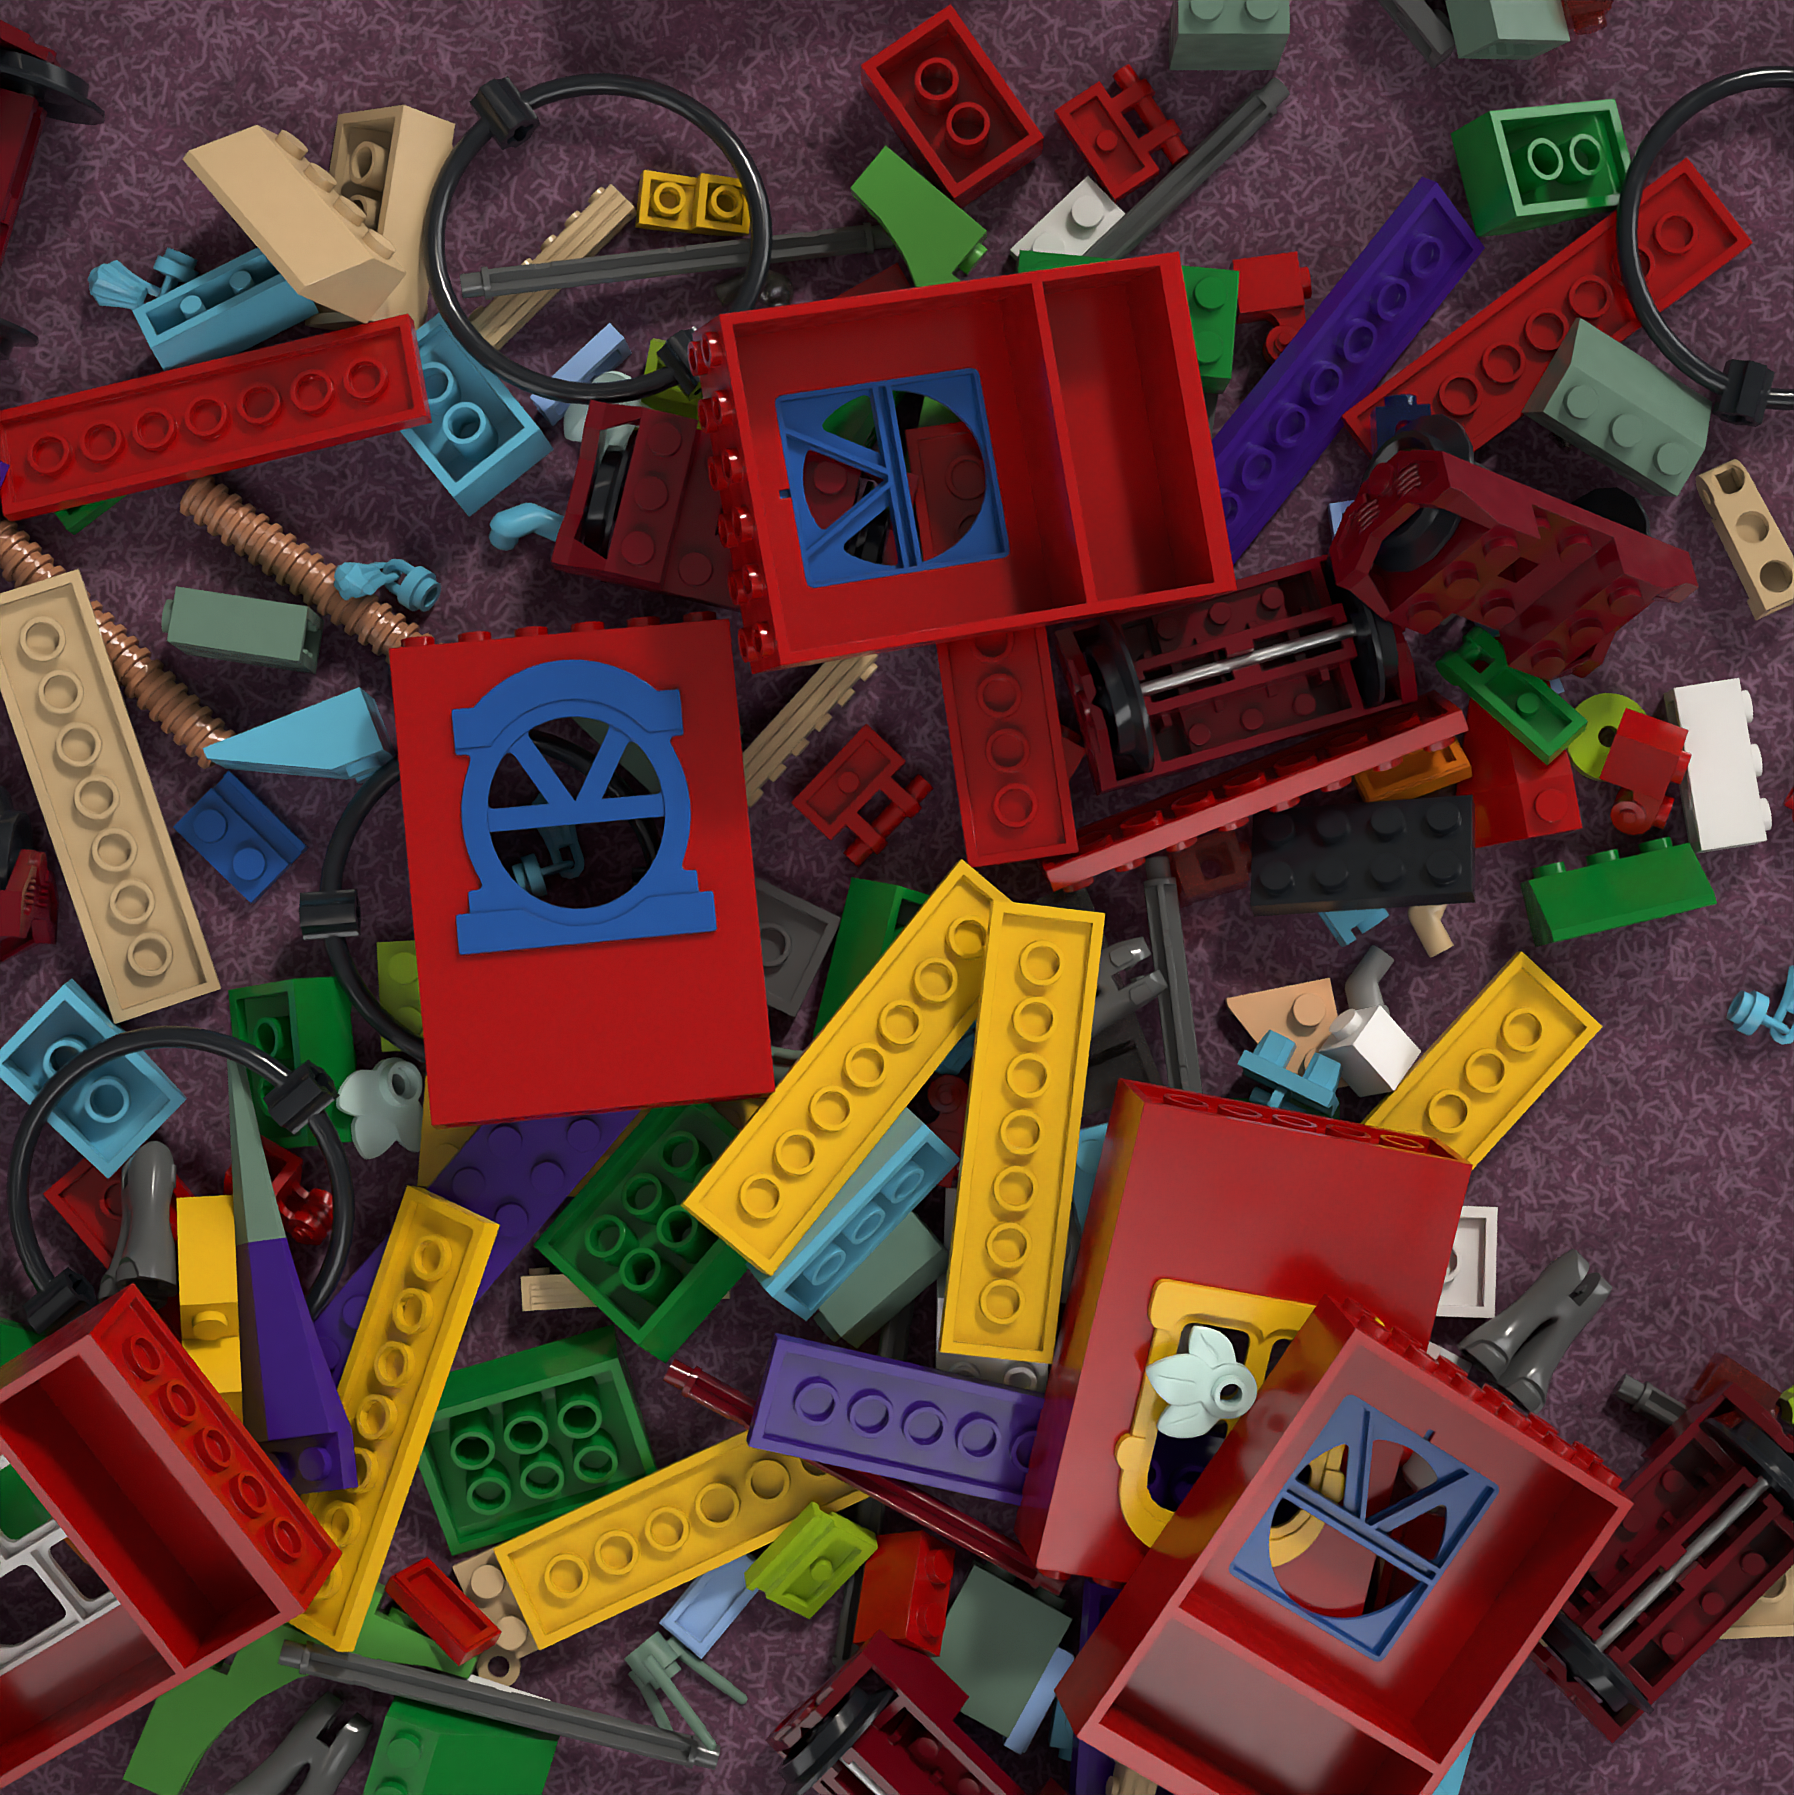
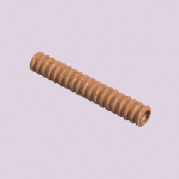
[180,475,443,665]
[0,519,237,769]

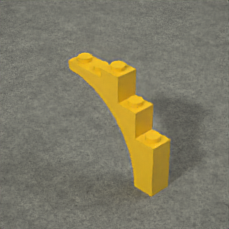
[176,1195,243,1424]

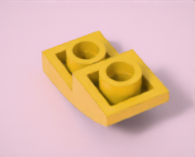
[635,170,750,236]

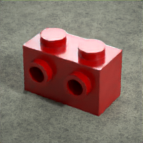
[853,1530,956,1658]

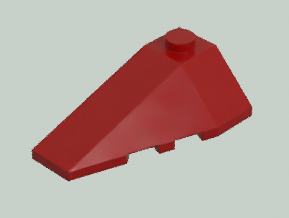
[1454,636,1583,849]

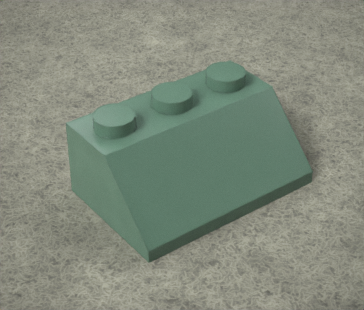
[1521,317,1712,497]

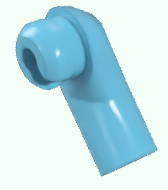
[489,502,564,551]

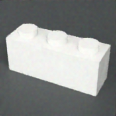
[1664,678,1772,854]

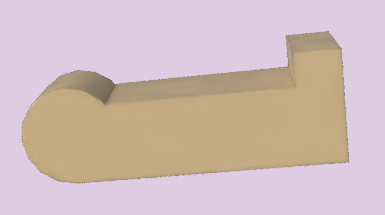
[1695,459,1794,620]

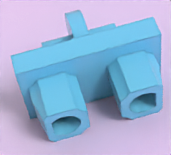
[1237,1030,1343,1118]

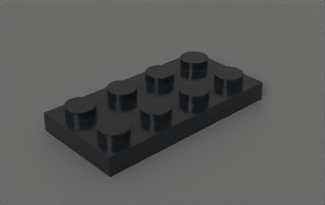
[1250,795,1475,917]

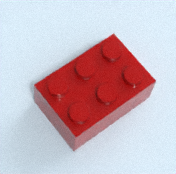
[860,4,1044,209]

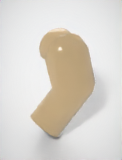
[1408,904,1454,958]

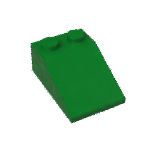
[1450,99,1631,238]
[363,1696,560,1795]

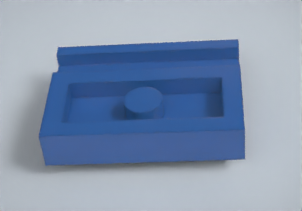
[173,770,309,904]

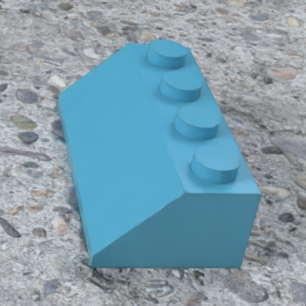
[745,1107,960,1321]

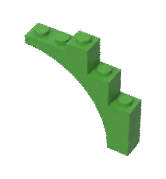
[850,145,988,511]
[123,1575,481,1795]

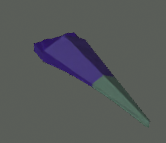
[227,1059,358,1495]

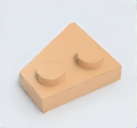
[1225,978,1349,1088]

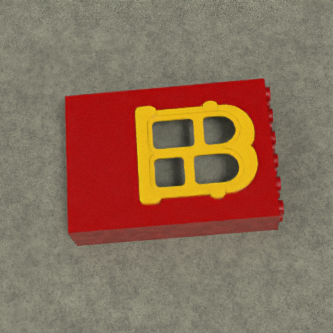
[1013,1078,1473,1618]

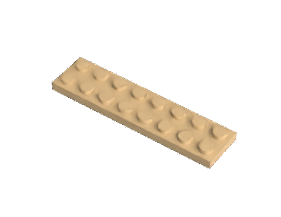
[0,569,221,1024]

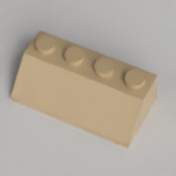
[305,105,455,331]
[183,125,407,324]

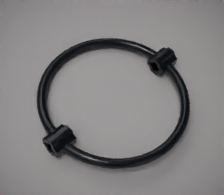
[1615,66,1794,427]
[423,73,773,405]
[299,729,662,1063]
[6,1026,355,1363]

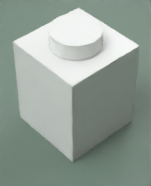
[1319,1005,1421,1097]

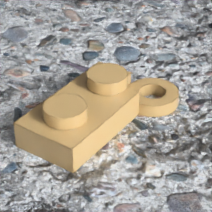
[452,1541,539,1686]

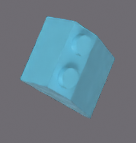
[400,313,554,517]
[203,687,396,784]
[0,979,187,1179]

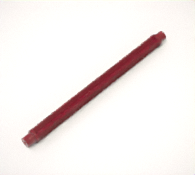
[663,1359,1067,1596]

